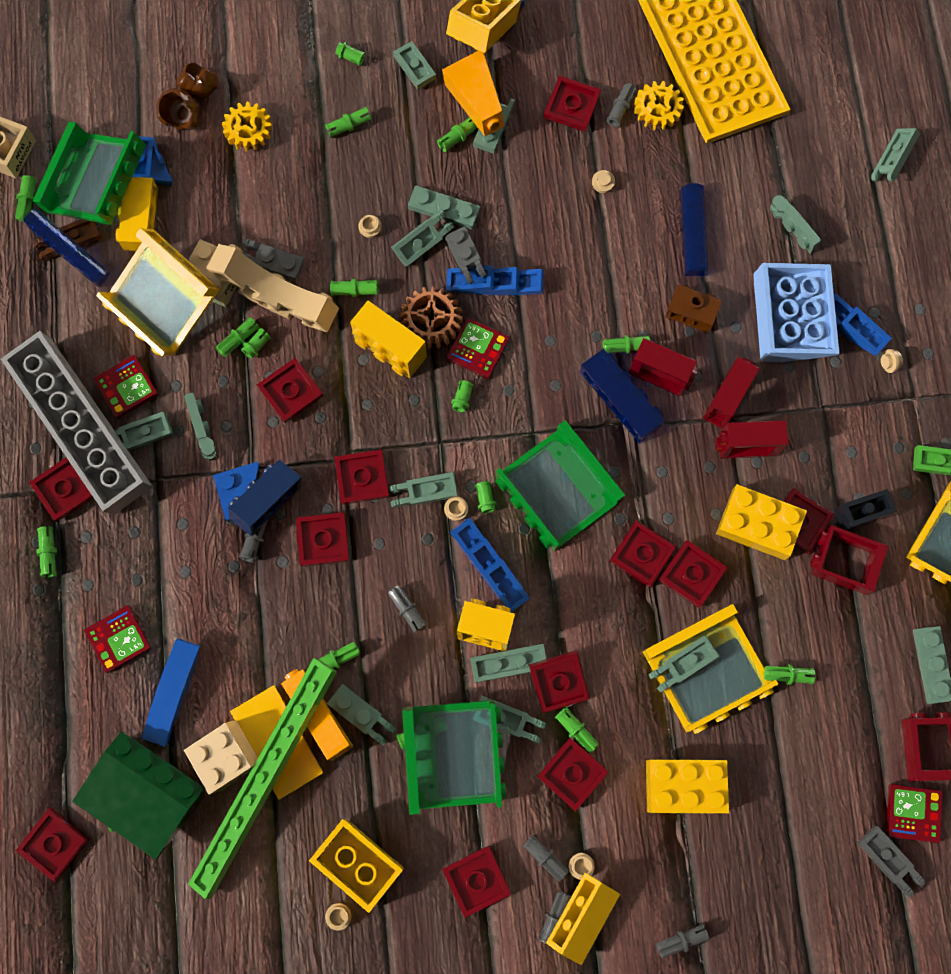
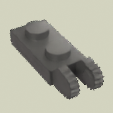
[444,226,486,284]
[241,239,305,281]
[857,825,926,898]

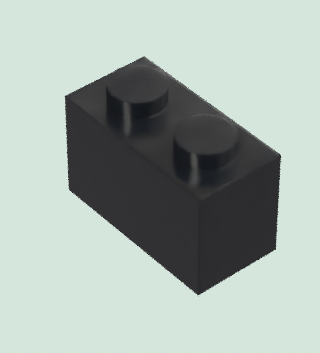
[834,489,897,531]

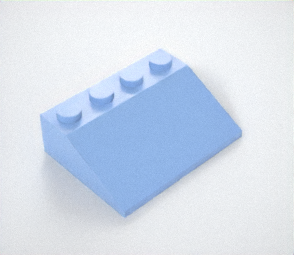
[753,263,839,362]

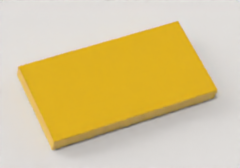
[230,685,324,800]

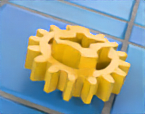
[634,81,684,130]
[222,102,273,152]

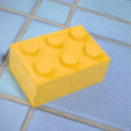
[446,0,521,53]
[350,301,427,378]
[716,484,807,560]
[457,599,515,651]
[646,760,729,813]
[309,818,404,913]

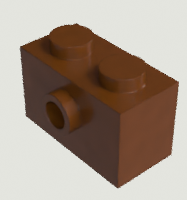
[665,284,722,334]

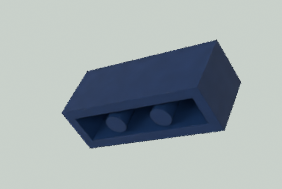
[228,459,301,536]

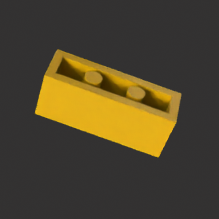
[116,177,158,251]
[546,873,620,965]

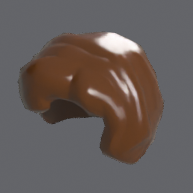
[177,62,218,99]
[156,88,199,130]

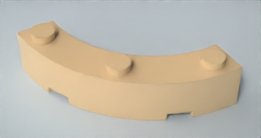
[206,244,339,332]

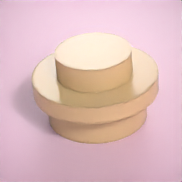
[592,170,615,193]
[359,215,382,238]
[881,349,903,373]
[444,497,468,521]
[569,853,595,880]
[325,903,352,931]

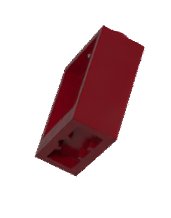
[628,338,698,397]
[703,356,759,429]
[715,420,788,459]
[810,525,888,595]
[902,713,951,781]

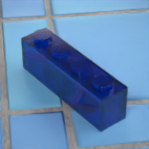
[580,348,664,444]

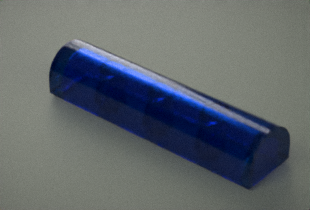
[680,183,709,276]
[23,209,110,287]

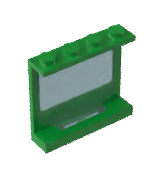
[33,122,146,225]
[495,420,625,551]
[402,700,506,815]

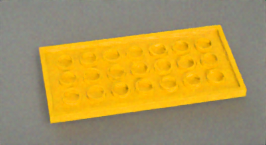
[638,0,790,144]

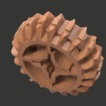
[399,286,463,350]

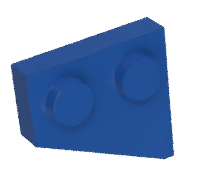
[133,136,172,186]
[213,461,260,522]

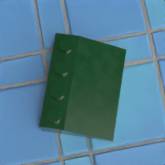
[72,731,205,860]

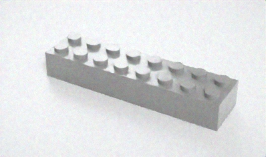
[1,331,153,515]

